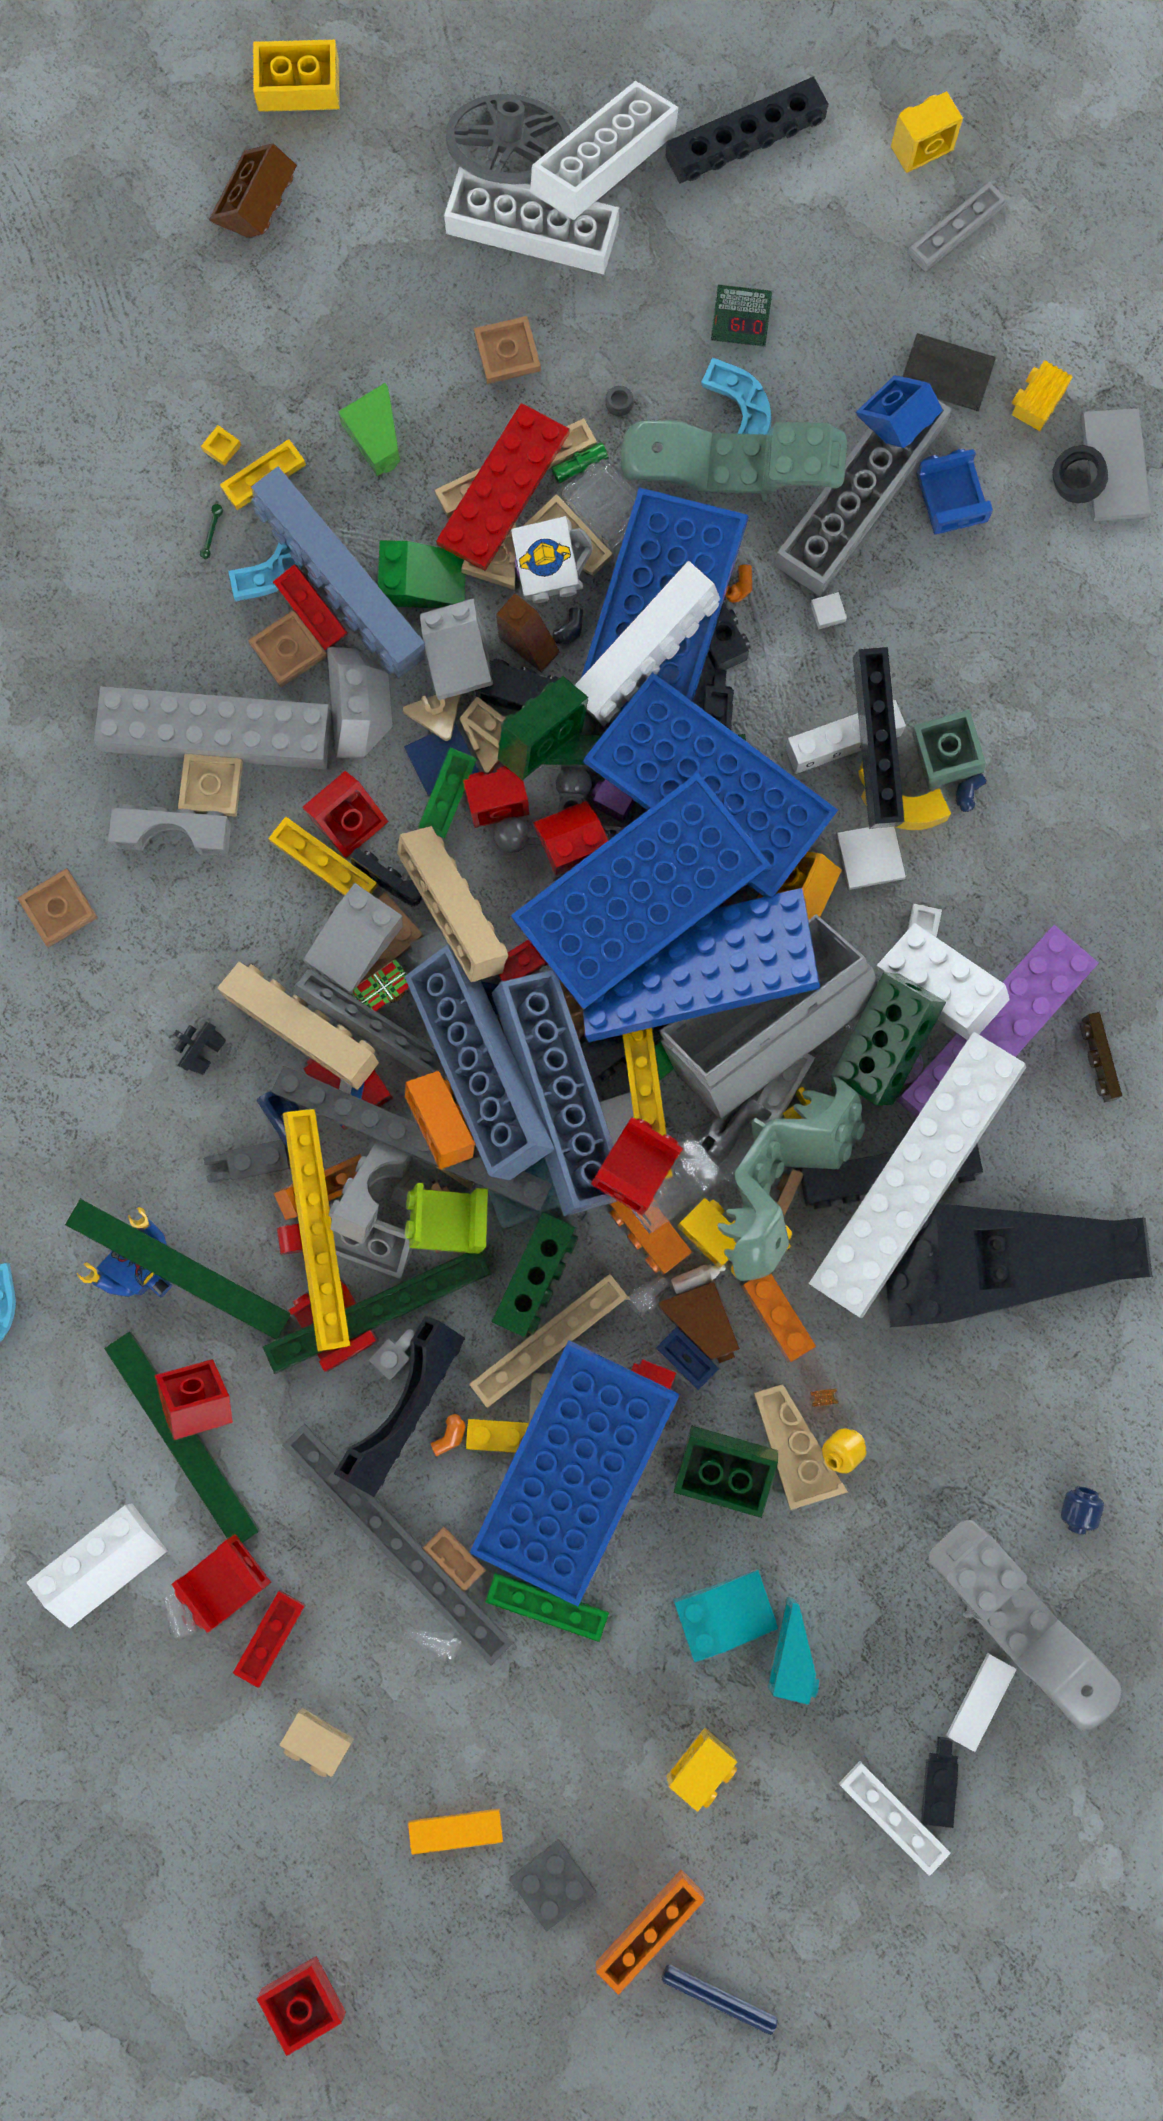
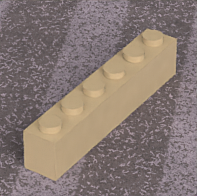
[397,826,508,982]
[217,962,379,1090]

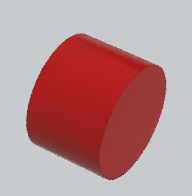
[277,1224,303,1255]

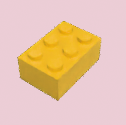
[253,39,340,111]

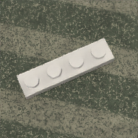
[839,1761,951,1876]

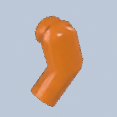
[725,564,753,603]
[430,1414,465,1457]

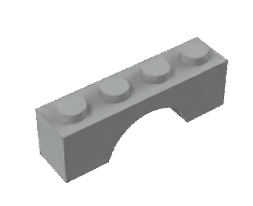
[108,804,231,857]
[329,1139,414,1244]

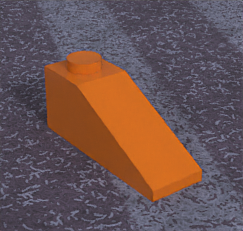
[273,1154,362,1220]

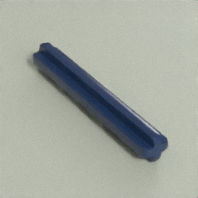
[661,1965,778,2035]

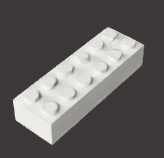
[530,81,679,220]
[444,167,619,274]
[575,561,720,727]

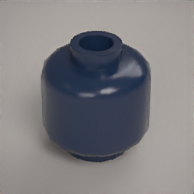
[1061,1486,1104,1534]

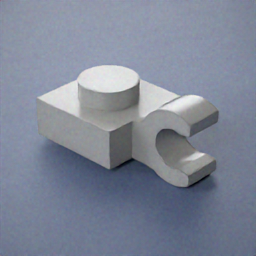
[369,1329,415,1380]

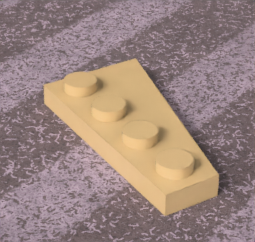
[753,1384,848,1510]

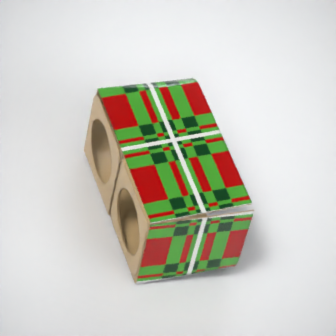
[352,959,409,1011]

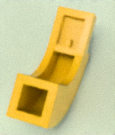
[858,761,951,830]

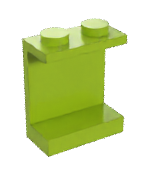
[405,1183,488,1254]

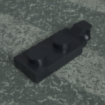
[703,669,734,730]
[921,1737,959,1828]

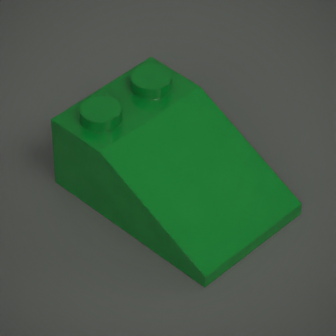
[378,540,466,608]

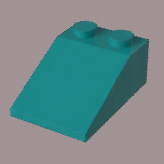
[673,1570,779,1663]
[768,1597,819,1705]

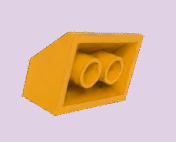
[757,851,842,919]

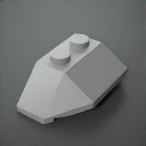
[327,647,393,758]

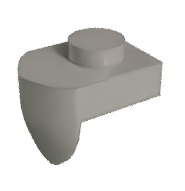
[569,528,592,576]

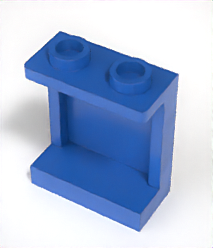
[916,449,993,535]

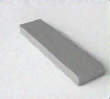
[907,182,1008,272]

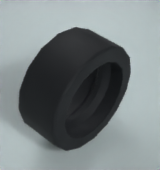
[1052,445,1108,504]

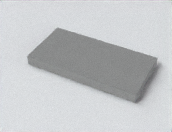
[1081,408,1151,521]

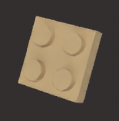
[178,754,243,817]

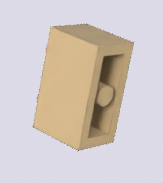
[279,1708,354,1777]

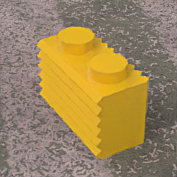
[1011,360,1073,431]

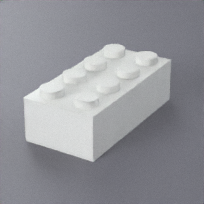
[877,923,1010,1040]

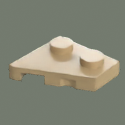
[459,697,505,774]

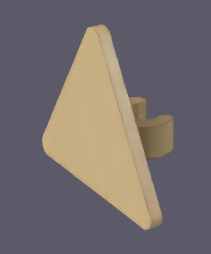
[403,694,461,741]

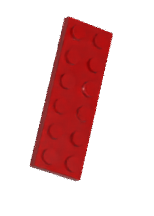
[436,403,570,571]

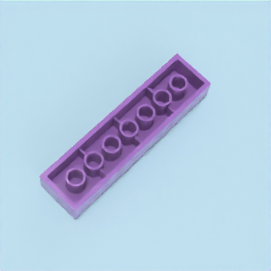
[896,925,1099,1118]

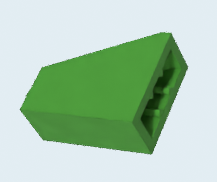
[338,383,400,476]

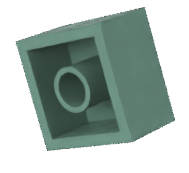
[913,710,986,788]

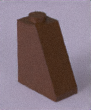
[496,593,560,673]
[657,1282,740,1363]

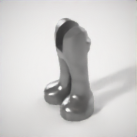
[692,1097,772,1169]

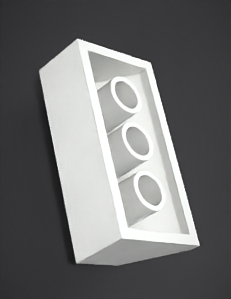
[26,1503,168,1628]

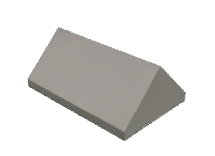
[329,1203,413,1279]

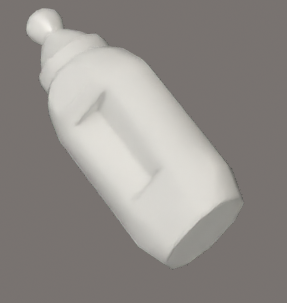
[671,1264,726,1294]

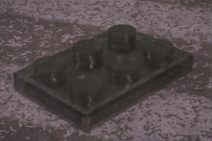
[903,333,996,411]

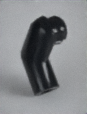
[552,607,583,645]

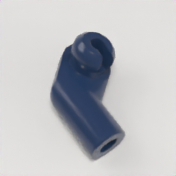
[955,773,987,812]

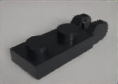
[351,847,422,907]

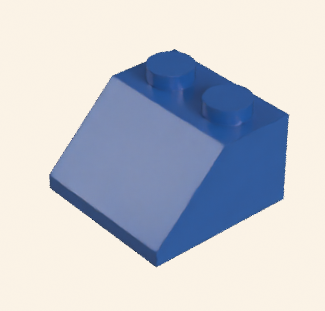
[855,375,943,448]

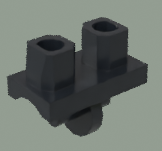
[173,1022,226,1075]

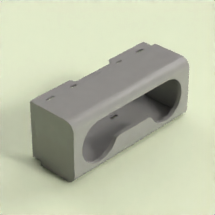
[660,914,878,1119]

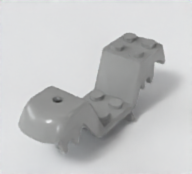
[929,1520,1122,1730]

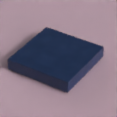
[404,723,480,798]

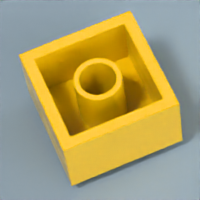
[891,91,963,173]
[677,1198,737,1268]
[666,1728,737,1812]

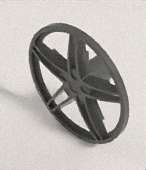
[446,94,571,184]

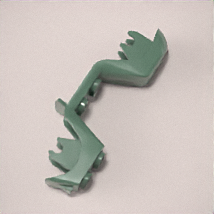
[620,420,847,502]
[718,1076,865,1281]

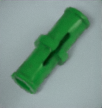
[551,442,609,484]

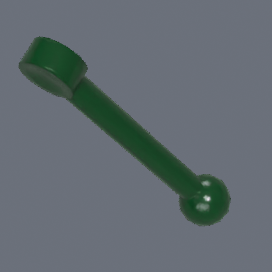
[200,504,223,559]

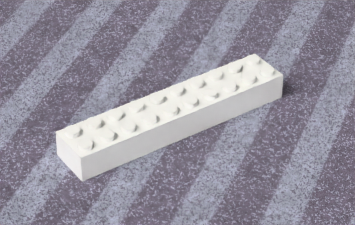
[809,1031,1026,1318]

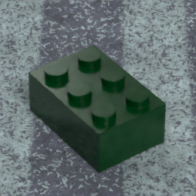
[498,676,589,780]
[674,1425,778,1518]

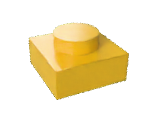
[201,425,241,466]

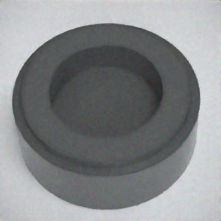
[606,386,633,416]

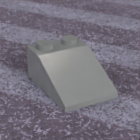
[420,598,493,700]
[303,883,403,994]

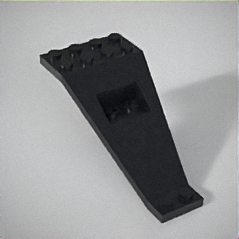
[886,1203,1153,1327]

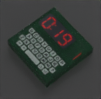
[711,285,772,347]

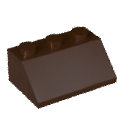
[209,143,297,238]

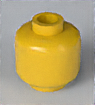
[822,1428,867,1474]

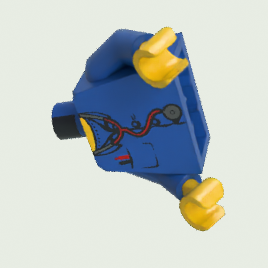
[77,1207,172,1298]

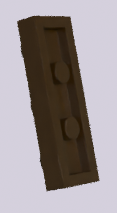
[1080,1011,1123,1103]

